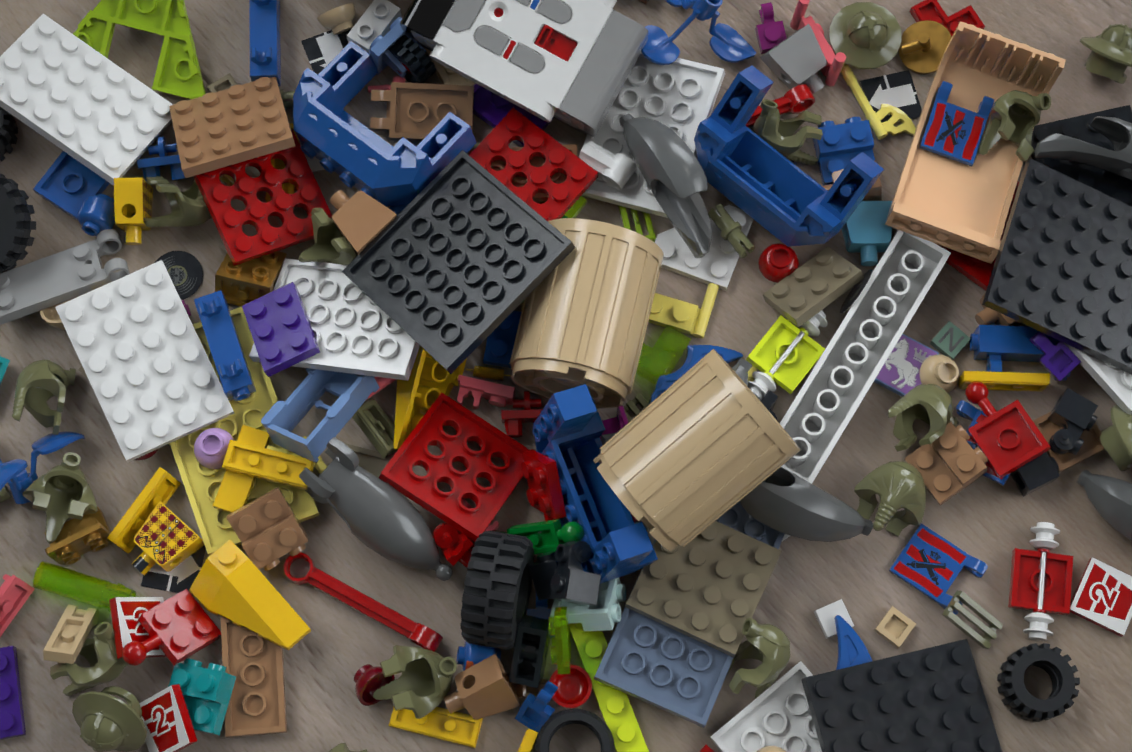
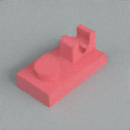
[457,375,515,409]
[0,574,35,637]

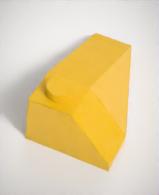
[394,346,467,449]
[189,540,311,650]

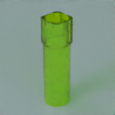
[33,561,136,613]

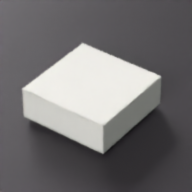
[814,599,854,639]

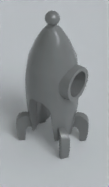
[299,437,453,581]

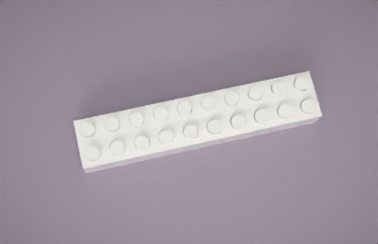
[780,230,951,484]

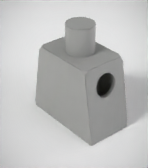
[760,24,827,94]

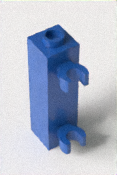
[249,0,281,86]
[194,290,256,401]
[969,325,1071,381]

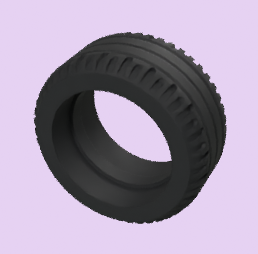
[535,709,615,752]

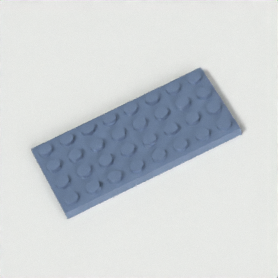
[594,500,785,728]

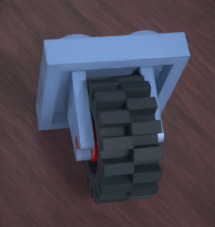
[370,13,436,83]

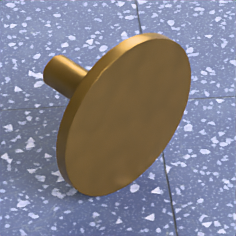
[899,20,952,74]

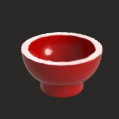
[758,243,799,283]
[549,665,592,708]

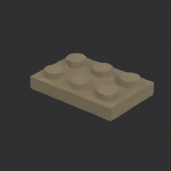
[763,246,864,327]

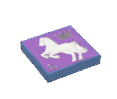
[874,334,939,397]

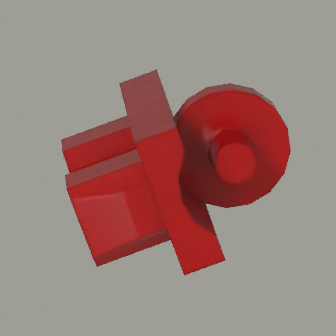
[501,391,543,438]
[433,522,474,568]

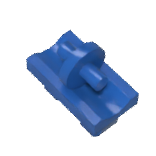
[137,137,188,182]

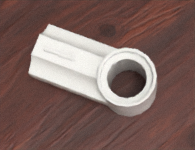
[579,141,637,191]

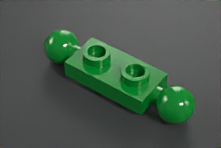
[500,519,584,554]

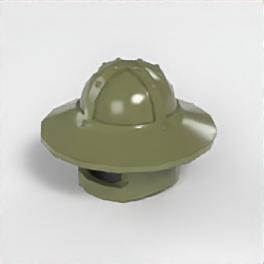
[829,2,902,69]
[1080,24,1132,84]
[1100,405,1132,471]
[72,686,147,752]

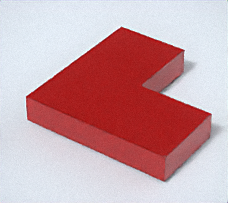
[909,0,985,37]

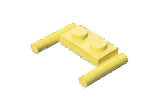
[648,283,719,339]

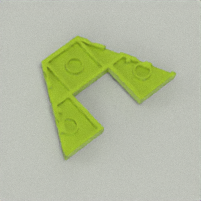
[73,0,206,99]

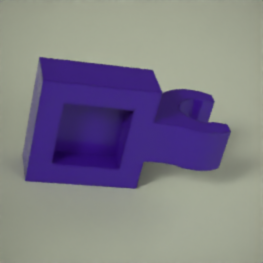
[1029,332,1081,381]

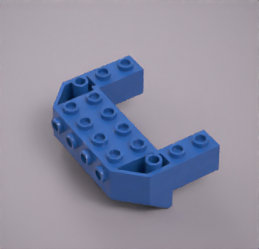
[293,41,477,207]
[694,65,884,247]
[533,384,658,584]

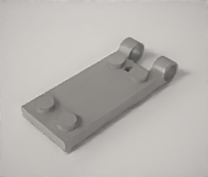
[0,229,130,325]

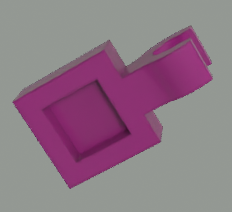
[755,2,787,54]

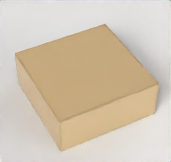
[874,606,916,649]

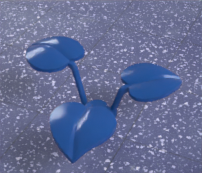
[641,0,756,65]
[0,431,85,504]

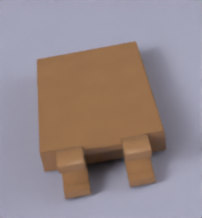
[370,82,474,139]

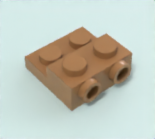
[904,422,988,506]
[227,487,308,571]

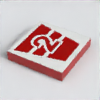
[1070,557,1132,637]
[109,597,167,659]
[139,684,197,752]

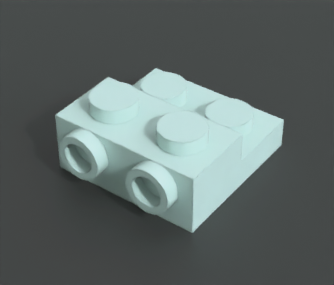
[550,578,626,631]

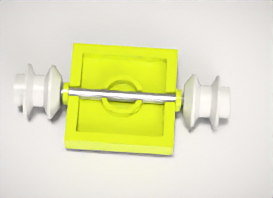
[746,310,828,400]

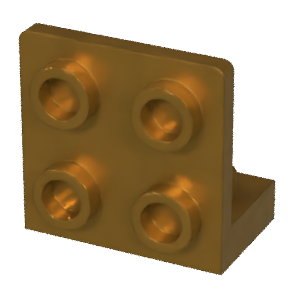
[215,251,287,306]
[44,506,111,565]

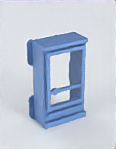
[261,368,379,463]

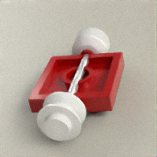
[1008,522,1073,641]

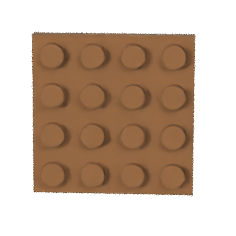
[169,77,295,178]

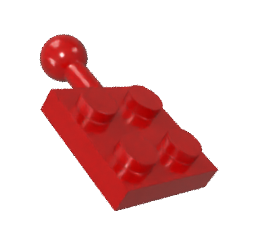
[965,381,1050,479]
[521,449,566,521]
[122,589,221,666]

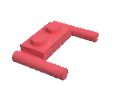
[790,0,846,87]

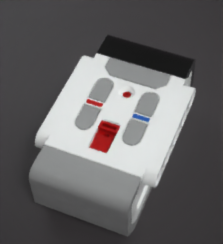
[400,0,648,137]

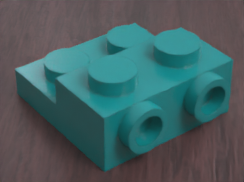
[168,658,236,736]

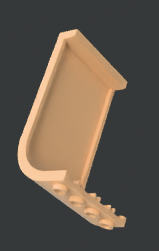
[885,21,1066,264]

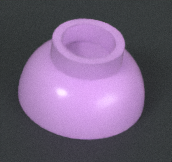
[194,428,235,469]

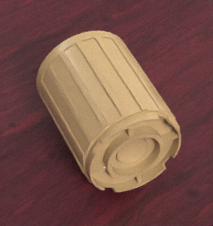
[510,218,664,408]
[593,349,800,551]

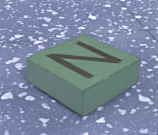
[930,321,971,360]

